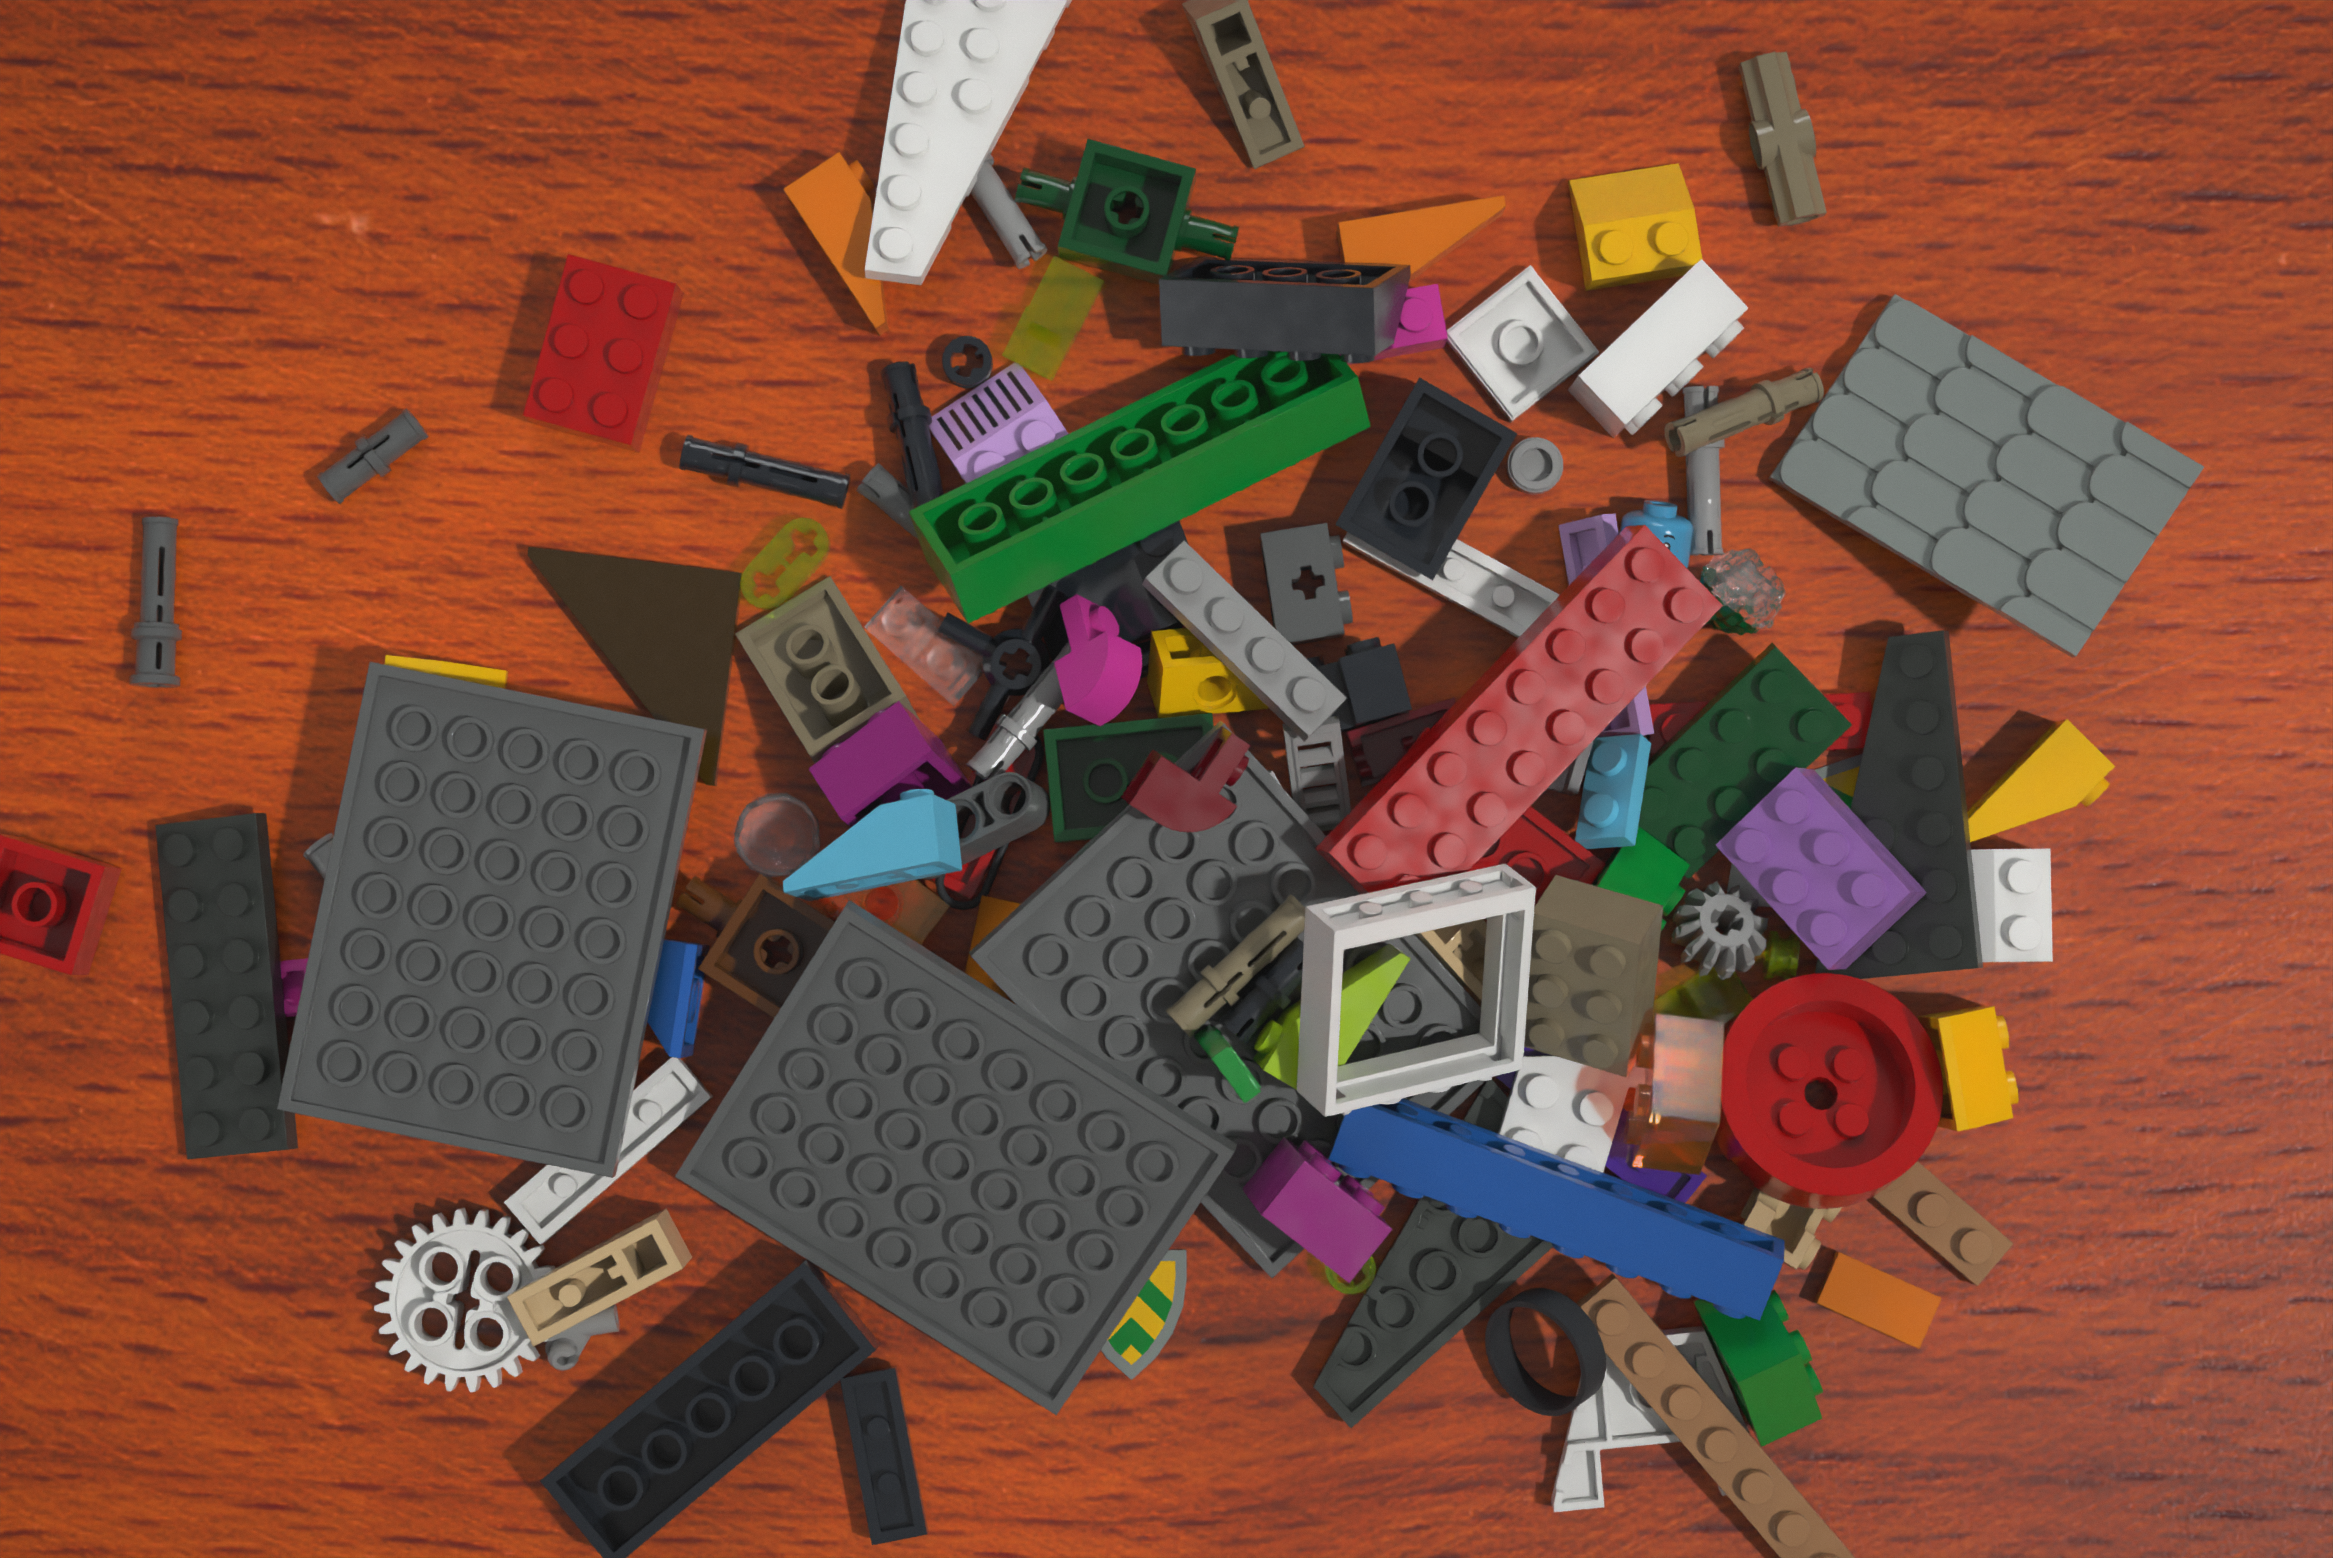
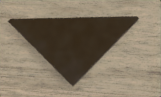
[528,547,743,786]

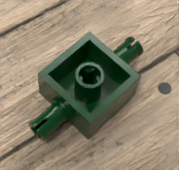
[1015,139,1239,285]

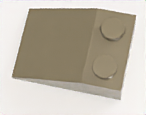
[735,576,920,763]

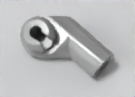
[545,1304,620,1371]

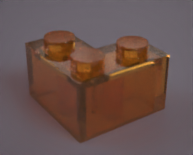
[1624,1014,1724,1175]

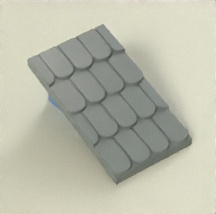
[1768,294,2204,658]

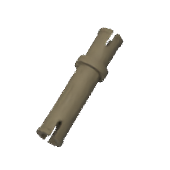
[1664,367,1824,457]
[1165,894,1305,1038]

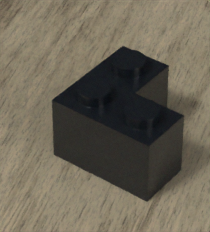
[1307,637,1412,732]

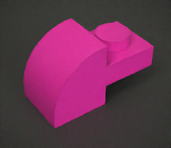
[1054,594,1142,726]

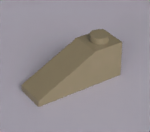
[1182,0,1305,169]

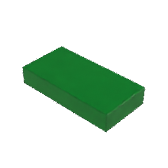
[1194,1024,1261,1103]

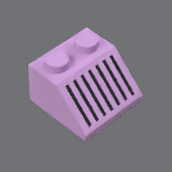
[929,361,1069,484]

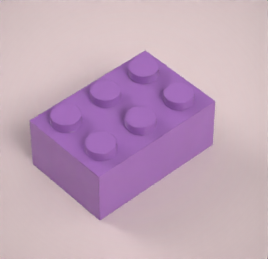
[1716,767,1927,970]

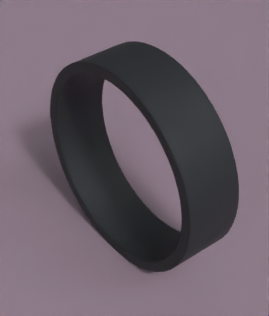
[1485,1288,1606,1416]

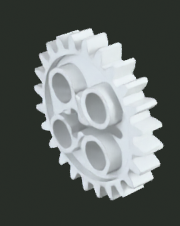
[374,1208,555,1392]

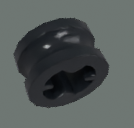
[942,336,993,389]

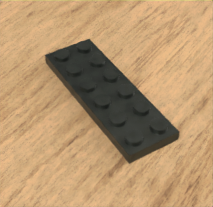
[155,813,298,1159]

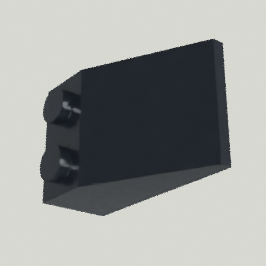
[1335,377,1518,581]
[1027,521,1189,661]

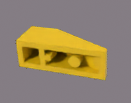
[1967,719,2115,842]

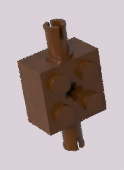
[676,874,836,1018]

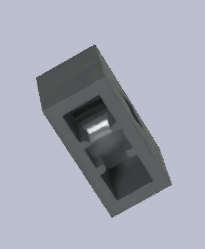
[1259,523,1353,645]

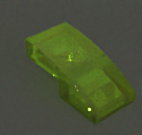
[1002,255,1105,381]
[1643,967,1753,1053]

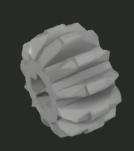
[1671,881,1768,980]

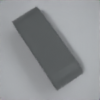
[922,772,1051,880]

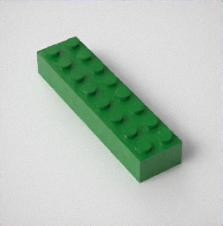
[908,351,1371,624]

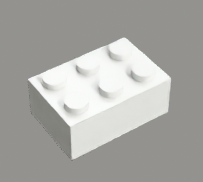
[1568,259,1748,438]

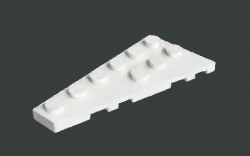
[865,0,1072,285]

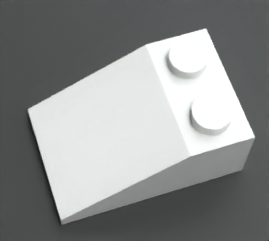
[1971,849,2053,962]

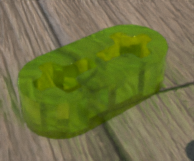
[740,517,831,611]

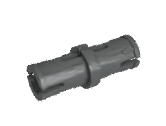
[317,408,429,504]

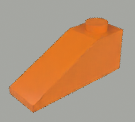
[784,152,889,336]
[1336,195,1506,282]

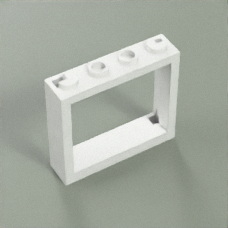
[1297,864,1536,1117]

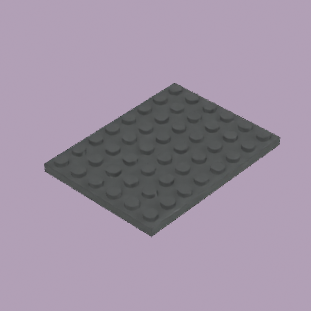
[277,662,707,1178]
[969,721,1501,1278]
[675,900,1237,1415]

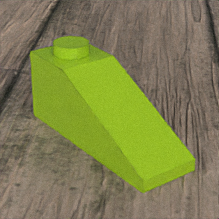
[1253,943,1411,1090]

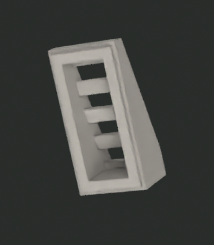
[1282,716,1351,831]

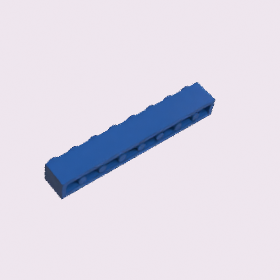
[1329,1098,1785,1321]

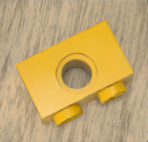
[1147,628,1268,718]

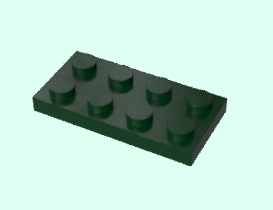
[1638,643,1852,879]

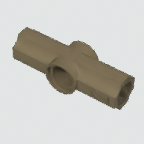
[1738,52,1827,227]

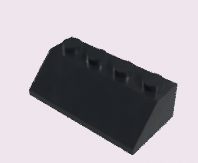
[1159,257,1411,363]

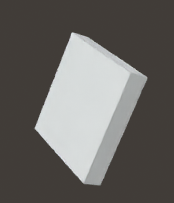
[1447,265,1599,423]

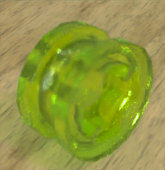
[1762,931,1800,981]
[1325,1255,1376,1294]

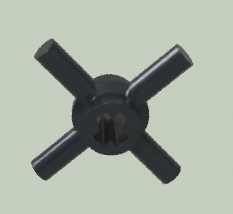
[937,584,1066,741]

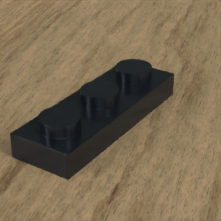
[840,1366,929,1545]

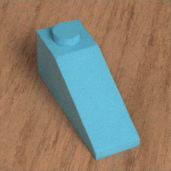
[783,789,962,901]

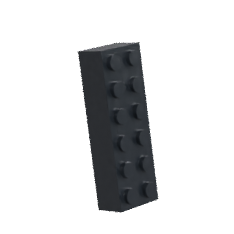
[540,1259,881,1558]

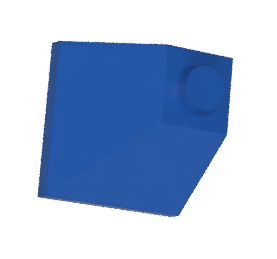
[647,938,710,1058]

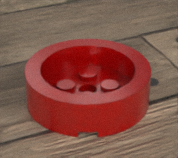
[1705,973,1943,1209]

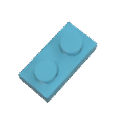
[1575,734,1651,849]

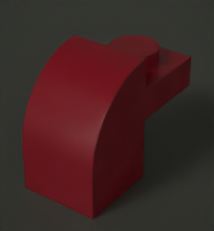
[1121,726,1251,832]

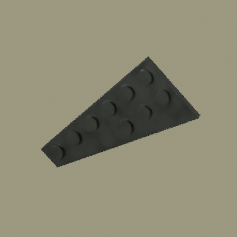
[1815,630,1983,979]
[1313,1080,1553,1428]

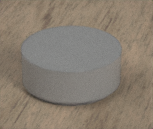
[1506,437,1563,495]

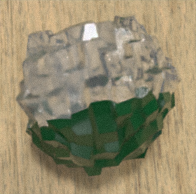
[1699,548,1786,635]

